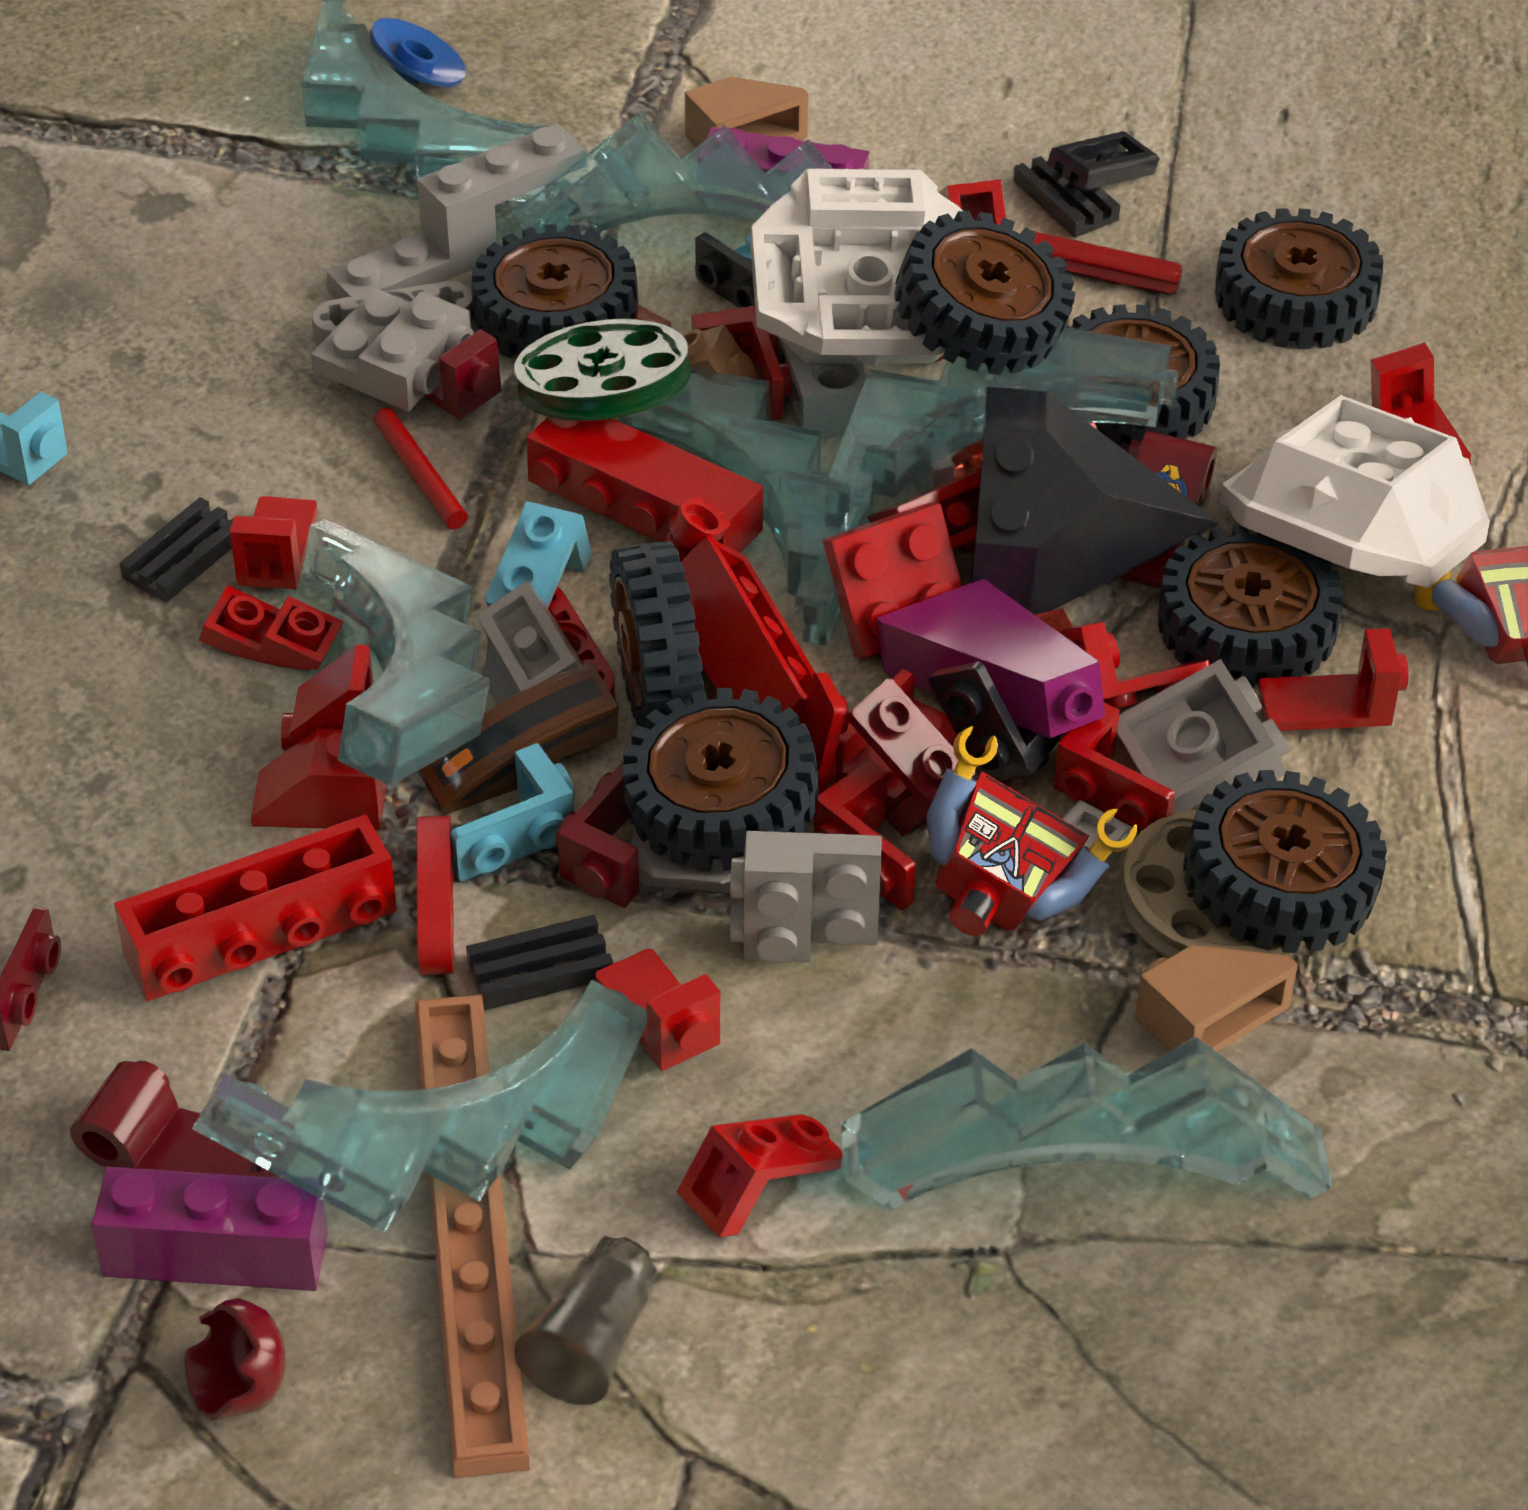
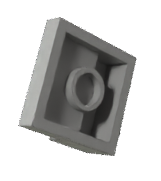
[311,288,473,412]
[1117,659,1290,814]
[730,831,882,963]

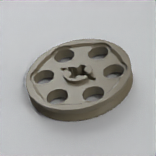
[1119,810,1305,959]

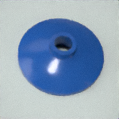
[369,18,466,87]

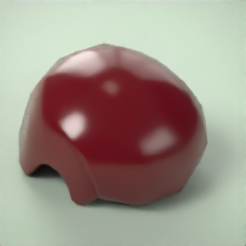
[184,1298,286,1420]

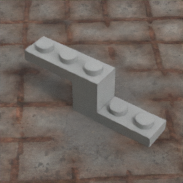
[326,123,588,299]

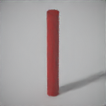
[373,407,468,530]

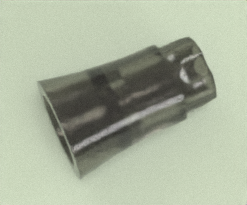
[514,1236,657,1405]

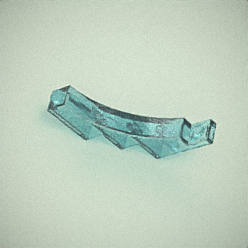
[302,0,549,202]
[512,111,833,234]
[825,328,1179,530]
[620,367,875,646]
[302,519,490,786]
[192,980,647,1233]
[841,1036,1332,1210]

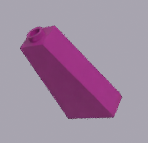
[876,579,1105,738]

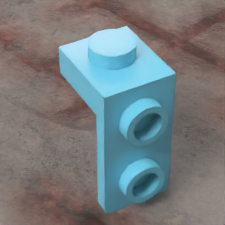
[0,391,68,486]
[485,501,592,608]
[450,743,574,881]

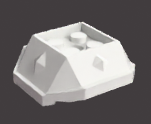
[750,169,962,367]
[1219,395,1490,588]

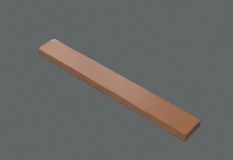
[414,994,530,1478]

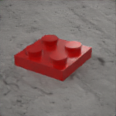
[822,502,962,658]

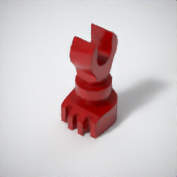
[664,496,730,562]

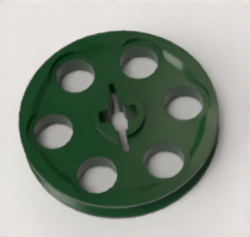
[514,319,691,421]

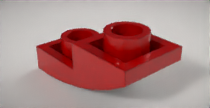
[199,585,344,670]

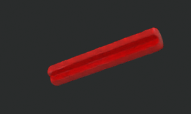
[1033,231,1182,295]

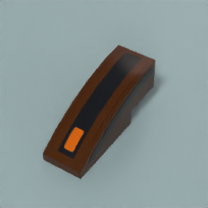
[417,662,618,816]

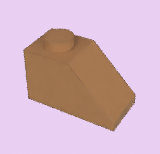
[685,76,808,152]
[1135,945,1298,1070]

